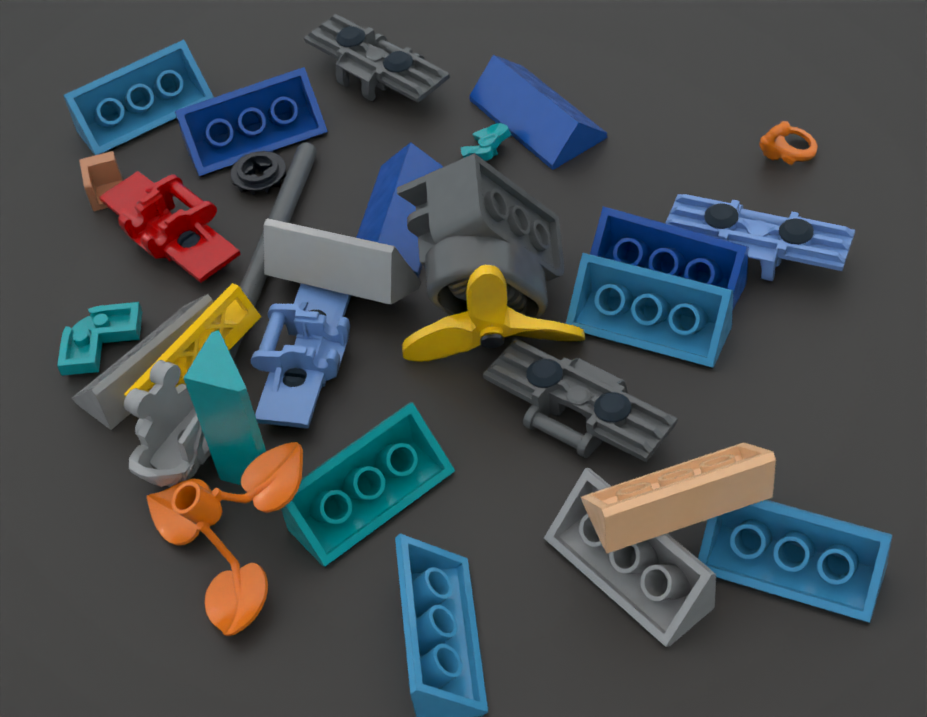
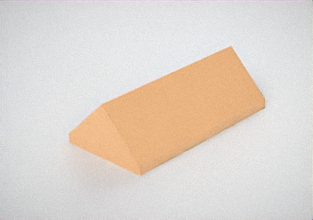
[581,442,776,554]

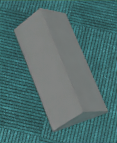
[264,218,422,305]
[72,294,213,430]
[544,468,716,647]

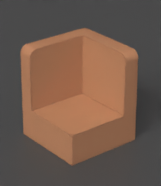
[79,151,123,212]

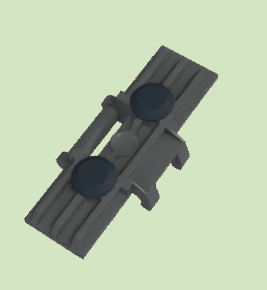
[304,14,450,103]
[483,338,678,462]

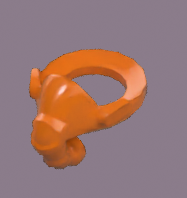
[759,121,818,165]

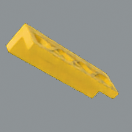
[124,283,261,396]

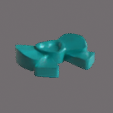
[461,123,511,161]

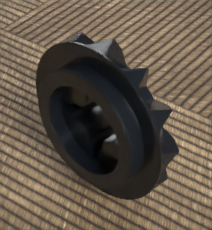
[231,151,286,196]

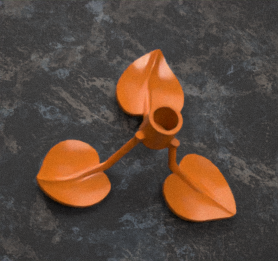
[147,442,303,636]

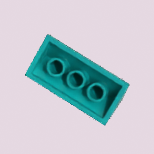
[184,330,267,485]
[281,402,455,567]

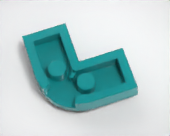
[57,302,143,376]

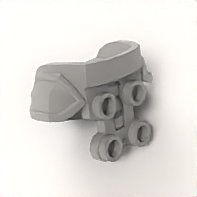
[124,360,211,487]

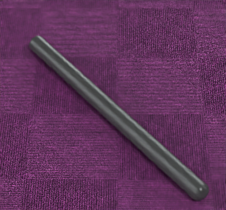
[229,142,317,361]

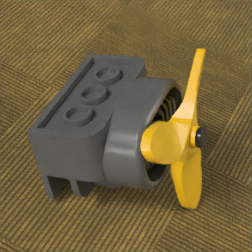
[397,153,585,362]

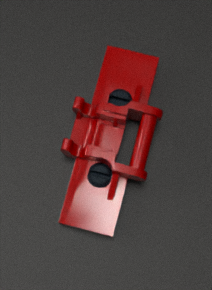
[99,171,241,283]

